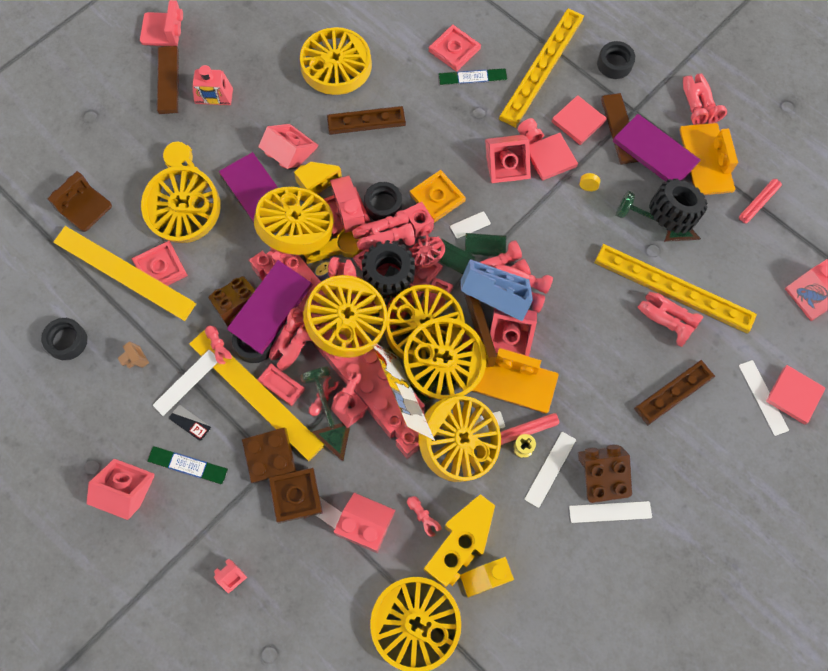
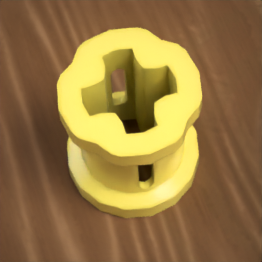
[513,434,536,458]

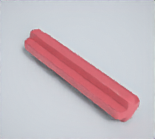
[739,179,782,224]
[500,413,559,445]

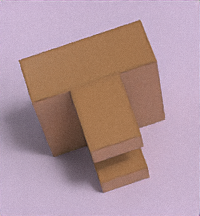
[118,341,149,368]

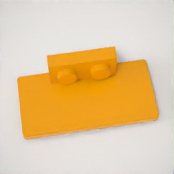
[679,123,738,195]
[472,348,559,414]

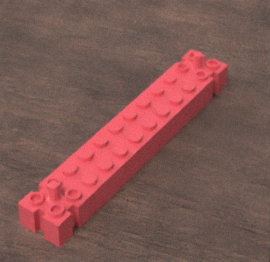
[249,247,442,459]

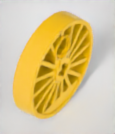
[300,27,372,95]
[141,166,220,243]
[254,187,333,255]
[303,275,388,358]
[384,285,465,363]
[403,317,486,400]
[419,396,501,482]
[370,577,461,671]

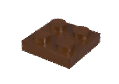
[242,427,296,483]
[269,468,323,524]

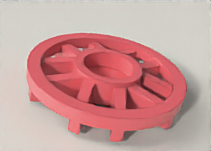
[409,235,445,268]

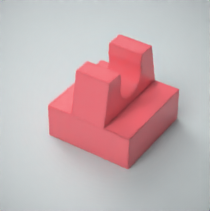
[214,559,247,594]

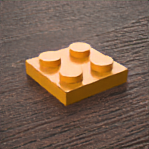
[409,170,466,223]

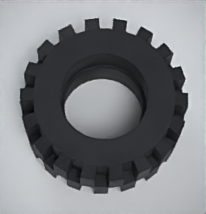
[649,179,708,233]
[362,240,415,299]

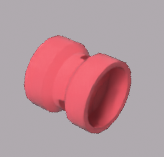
[517,118,544,144]

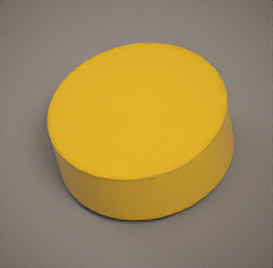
[579,173,601,191]

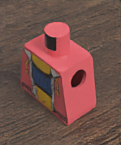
[193,65,233,105]

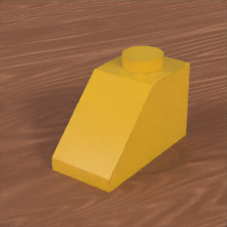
[294,162,342,194]
[460,557,514,598]

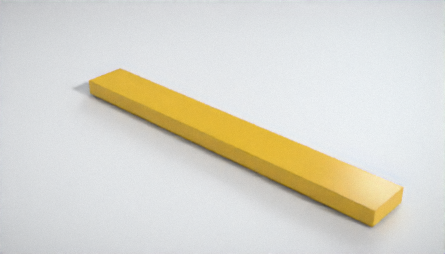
[499,8,584,128]
[53,226,196,321]
[594,244,757,334]
[189,330,324,462]

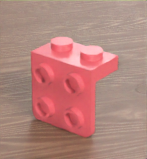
[140,0,183,46]

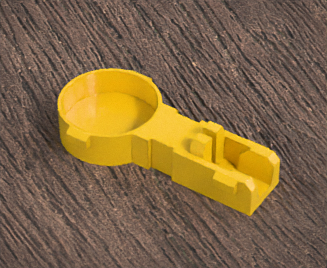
[163,142,210,194]
[304,229,363,264]

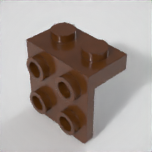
[47,171,112,232]
[208,276,255,334]
[578,444,632,503]

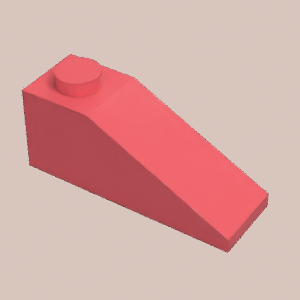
[330,176,365,233]

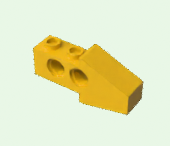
[423,494,495,588]

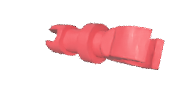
[205,326,232,364]
[335,371,361,415]
[309,376,338,416]
[407,496,442,537]

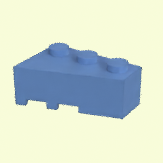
[460,259,533,321]

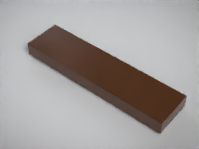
[157,46,179,114]
[601,93,639,165]
[327,106,406,135]
[464,294,497,368]
[634,360,715,426]

